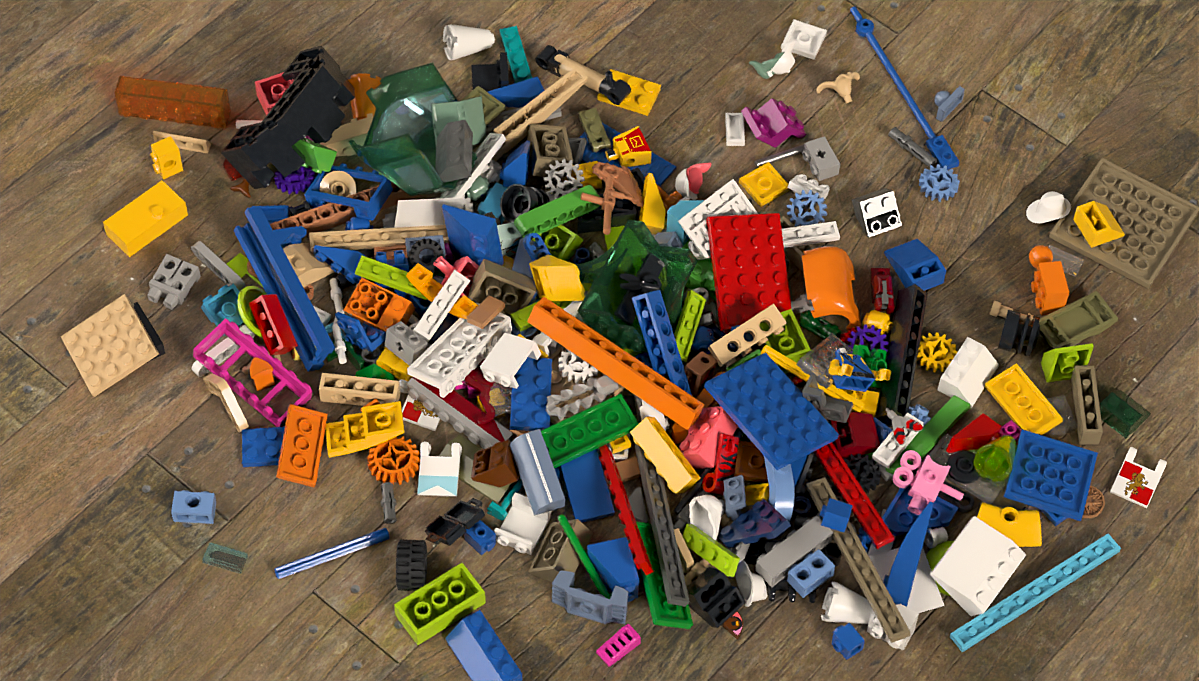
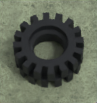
[409,238,444,273]

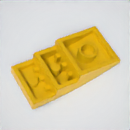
[325,401,404,458]

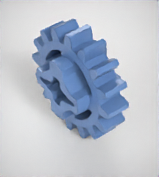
[919,164,960,202]
[787,190,827,227]

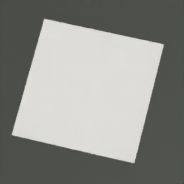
[394,197,464,228]
[869,547,944,613]

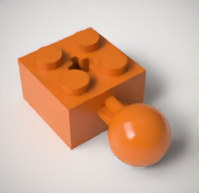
[1029,245,1069,315]

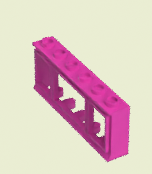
[193,318,312,427]

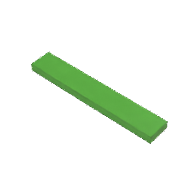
[886,395,970,480]

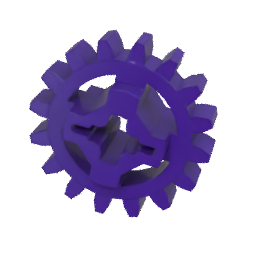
[274,166,315,194]
[847,324,888,354]

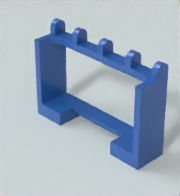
[304,163,393,221]

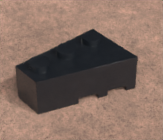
[577,193,638,234]

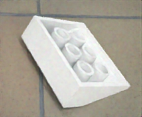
[930,516,1026,616]

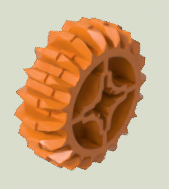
[367,436,420,486]

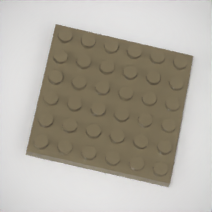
[1049,158,1199,289]

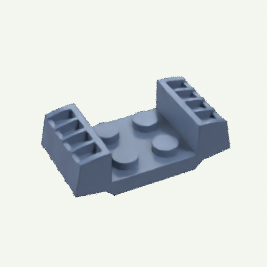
[552,571,628,624]

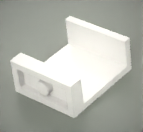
[480,333,541,389]
[495,492,551,555]

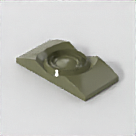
[1039,291,1118,349]

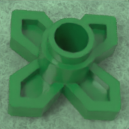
[853,345,887,389]

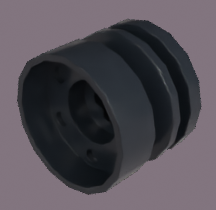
[500,184,550,223]
[998,310,1040,357]

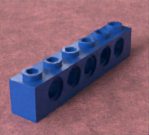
[632,290,692,396]

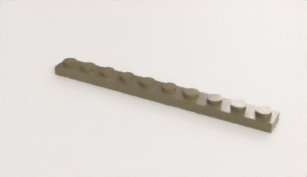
[807,477,910,643]

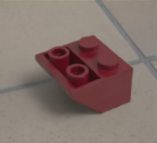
[831,412,880,460]

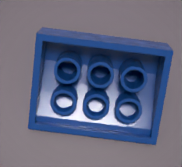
[442,204,504,266]

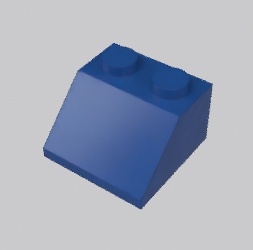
[500,141,530,187]

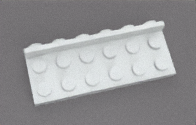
[407,302,512,398]

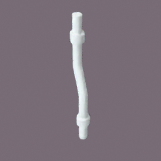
[330,278,347,364]

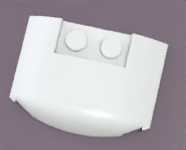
[678,179,758,259]

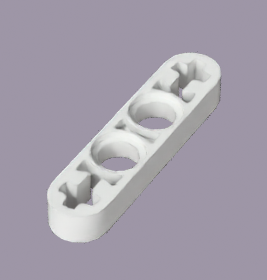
[192,325,255,377]

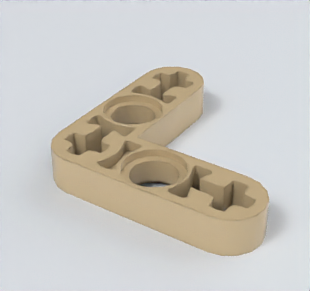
[203,373,249,432]

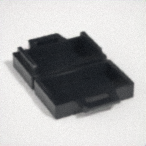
[425,498,485,546]

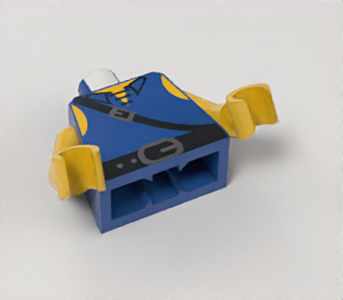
[829,348,891,392]

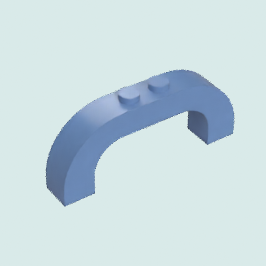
[746,435,794,536]

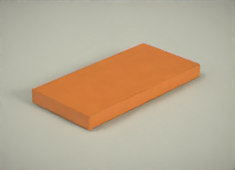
[276,404,328,487]

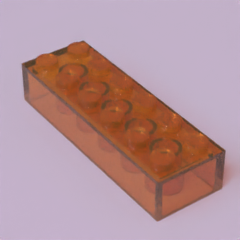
[114,76,231,128]

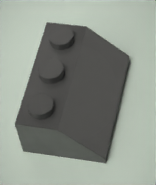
[435,120,473,184]

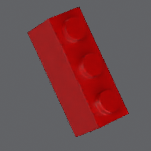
[248,294,298,356]

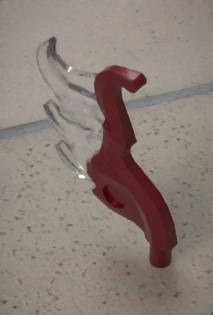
[463,368,511,424]

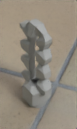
[546,375,619,421]

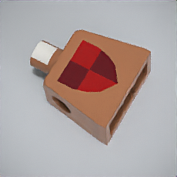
[684,352,717,398]

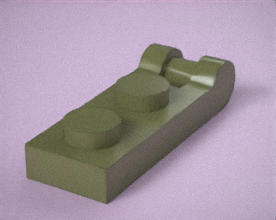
[579,108,611,153]

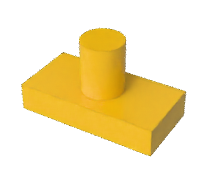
[745,483,769,506]

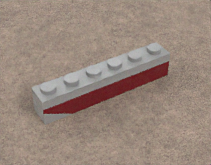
[407,377,513,449]

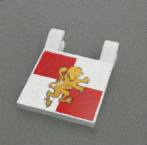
[399,379,440,431]
[1110,447,1167,508]

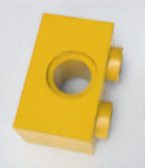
[150,136,183,180]

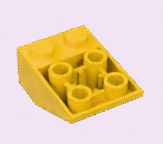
[529,254,586,301]

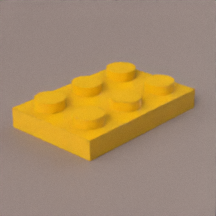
[597,69,661,116]

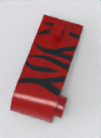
[702,434,739,496]

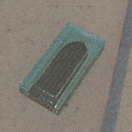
[202,543,248,574]

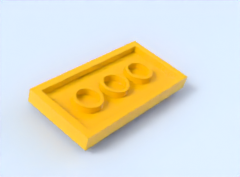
[985,363,1063,435]

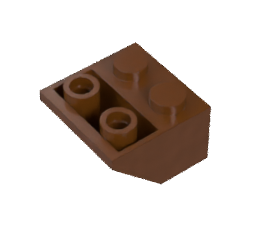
[471,439,518,487]

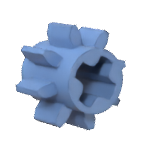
[908,404,931,425]

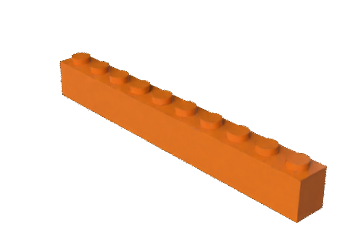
[527,297,705,430]

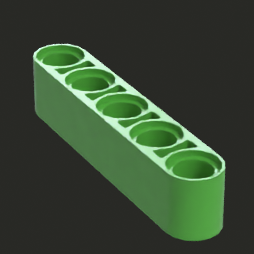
[514,185,601,238]

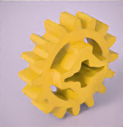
[917,332,957,372]

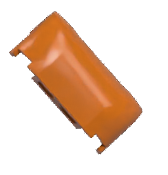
[802,246,862,331]

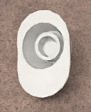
[1026,191,1071,224]
[735,561,767,607]

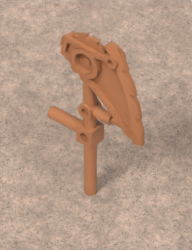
[580,162,643,235]

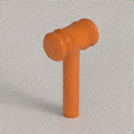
[645,176,682,213]

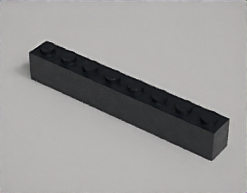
[876,284,928,427]

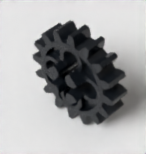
[844,453,881,494]

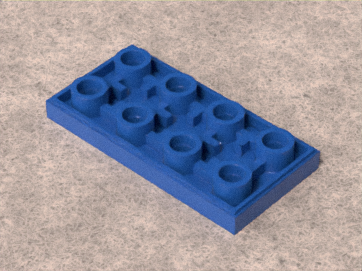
[560,449,615,522]

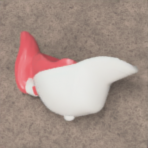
[675,162,711,200]

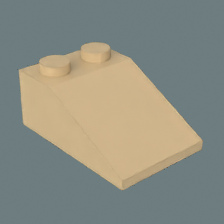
[282,243,334,287]

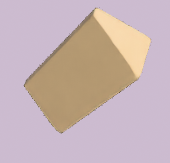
[153,131,211,153]

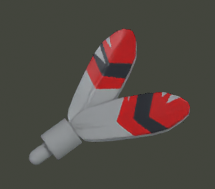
[885,408,923,445]

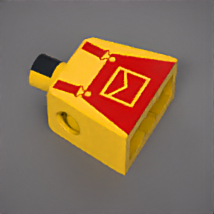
[605,126,652,167]

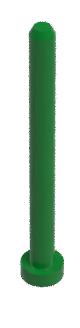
[558,514,612,599]

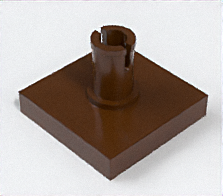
[734,441,768,483]

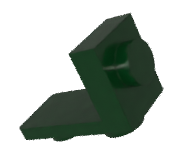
[325,337,365,371]

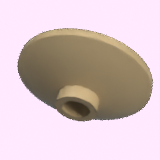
[320,171,357,203]

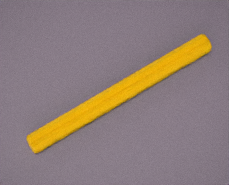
[760,345,865,413]

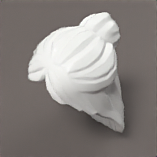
[689,494,726,540]

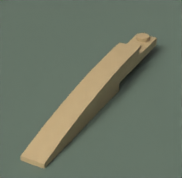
[441,67,588,189]

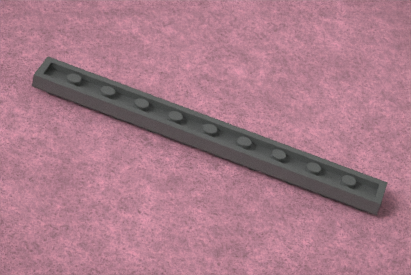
[634,444,689,607]

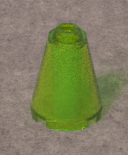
[974,435,1017,482]

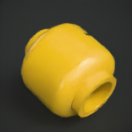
[862,310,892,335]

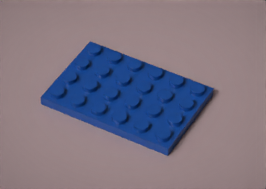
[704,352,839,470]

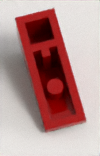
[946,413,1002,453]

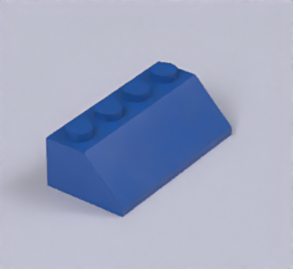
[445,610,522,681]

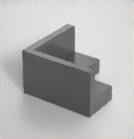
[802,375,854,423]

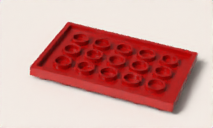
[707,213,791,331]

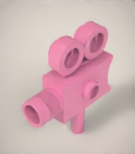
[892,450,964,515]

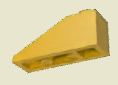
[638,173,667,235]

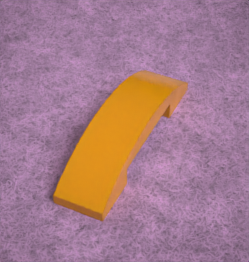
[406,263,479,319]

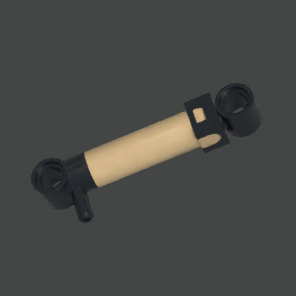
[535,45,631,105]

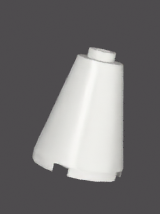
[443,24,495,60]
[821,582,873,624]

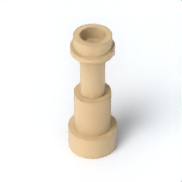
[990,301,1034,324]

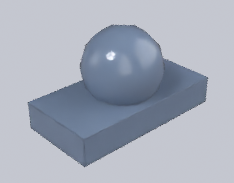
[934,86,965,122]

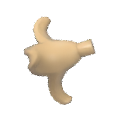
[817,72,860,104]

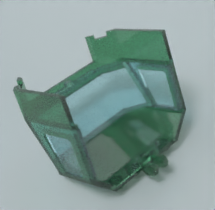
[348,62,477,196]

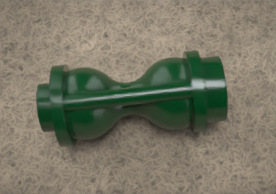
[799,310,841,343]

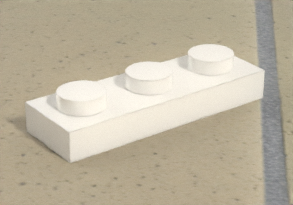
[872,412,924,469]

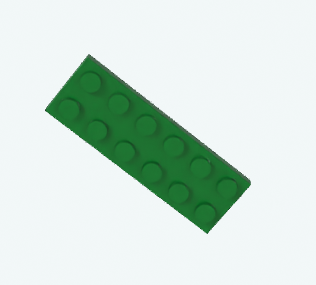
[541,394,639,469]
[636,522,693,629]

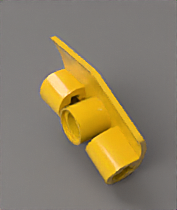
[977,502,1042,547]

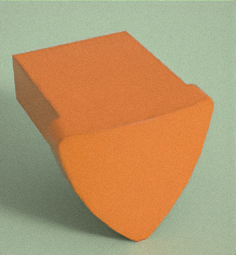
[250,357,275,391]

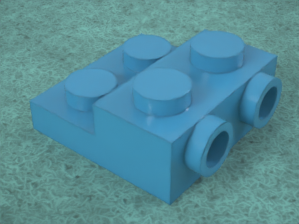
[201,283,244,336]

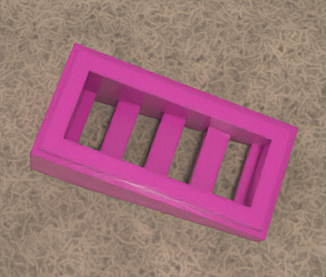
[596,624,641,667]

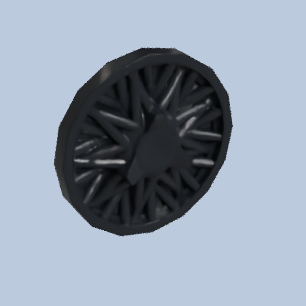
[946,450,983,484]

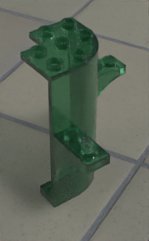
[575,220,698,353]

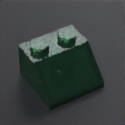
[1099,390,1151,439]

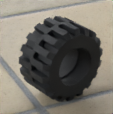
[396,540,427,591]

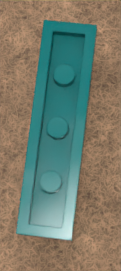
[499,26,532,83]

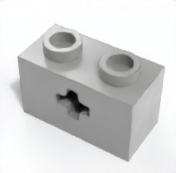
[802,136,840,181]
[384,321,428,366]

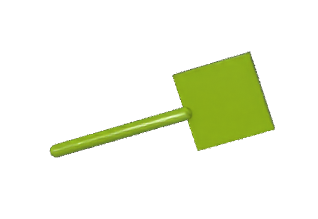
[226,253,263,287]

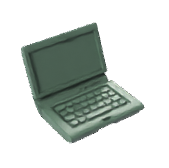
[431,96,487,145]

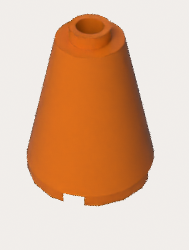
[347,73,383,120]

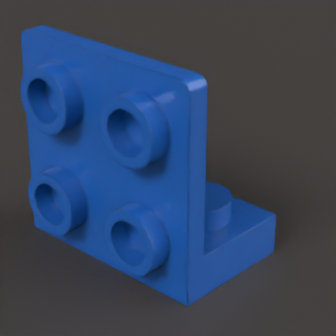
[335,312,386,352]

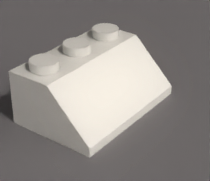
[938,337,999,408]

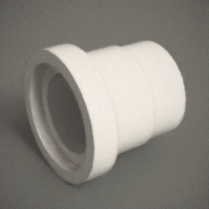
[924,527,948,549]

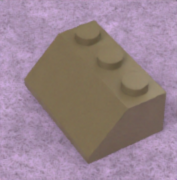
[526,124,573,177]
[468,259,536,317]
[528,519,593,582]

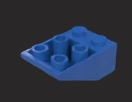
[884,239,946,291]

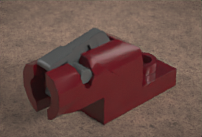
[870,268,894,315]

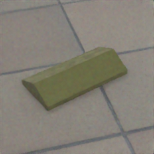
[439,435,520,505]

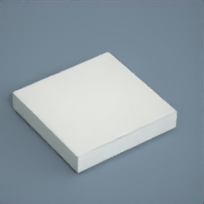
[781,20,827,60]

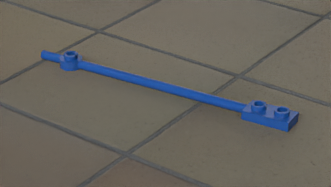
[850,6,959,170]

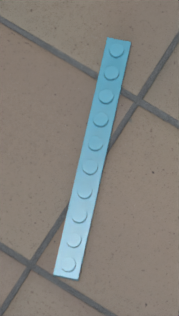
[950,534,1121,652]

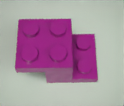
[741,98,807,148]

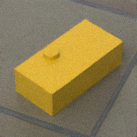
[103,181,188,257]

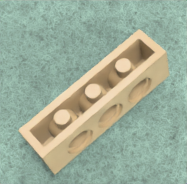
[708,304,787,367]
[319,373,400,406]

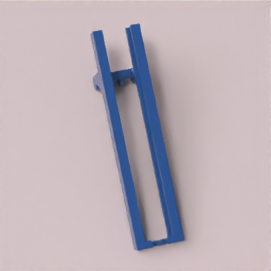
[233,206,335,372]

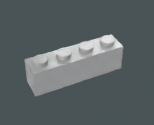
[756,516,833,587]

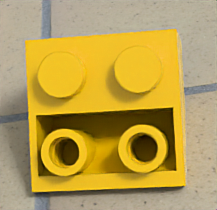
[1073,201,1125,248]

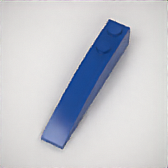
[883,502,934,607]

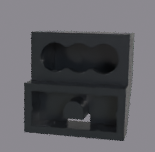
[686,567,746,628]

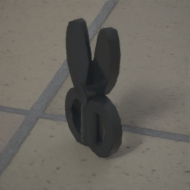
[619,274,662,294]

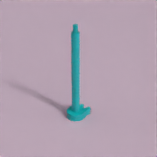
[487,477,523,520]

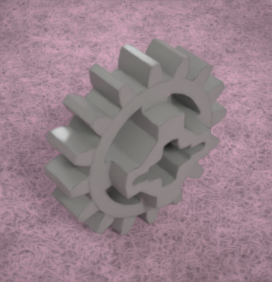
[544,159,585,199]

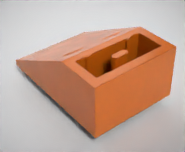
[343,278,415,332]

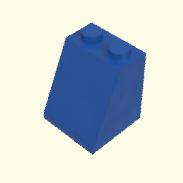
[587,537,639,602]

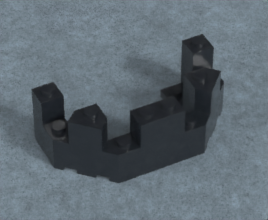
[221,45,355,189]

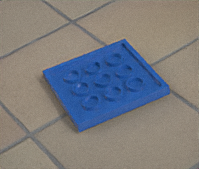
[1004,429,1098,521]

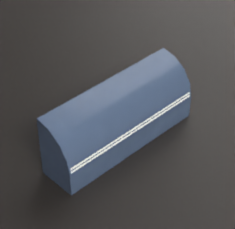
[510,429,565,516]

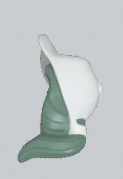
[749,40,796,79]

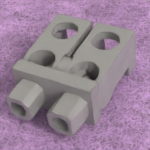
[147,254,201,310]

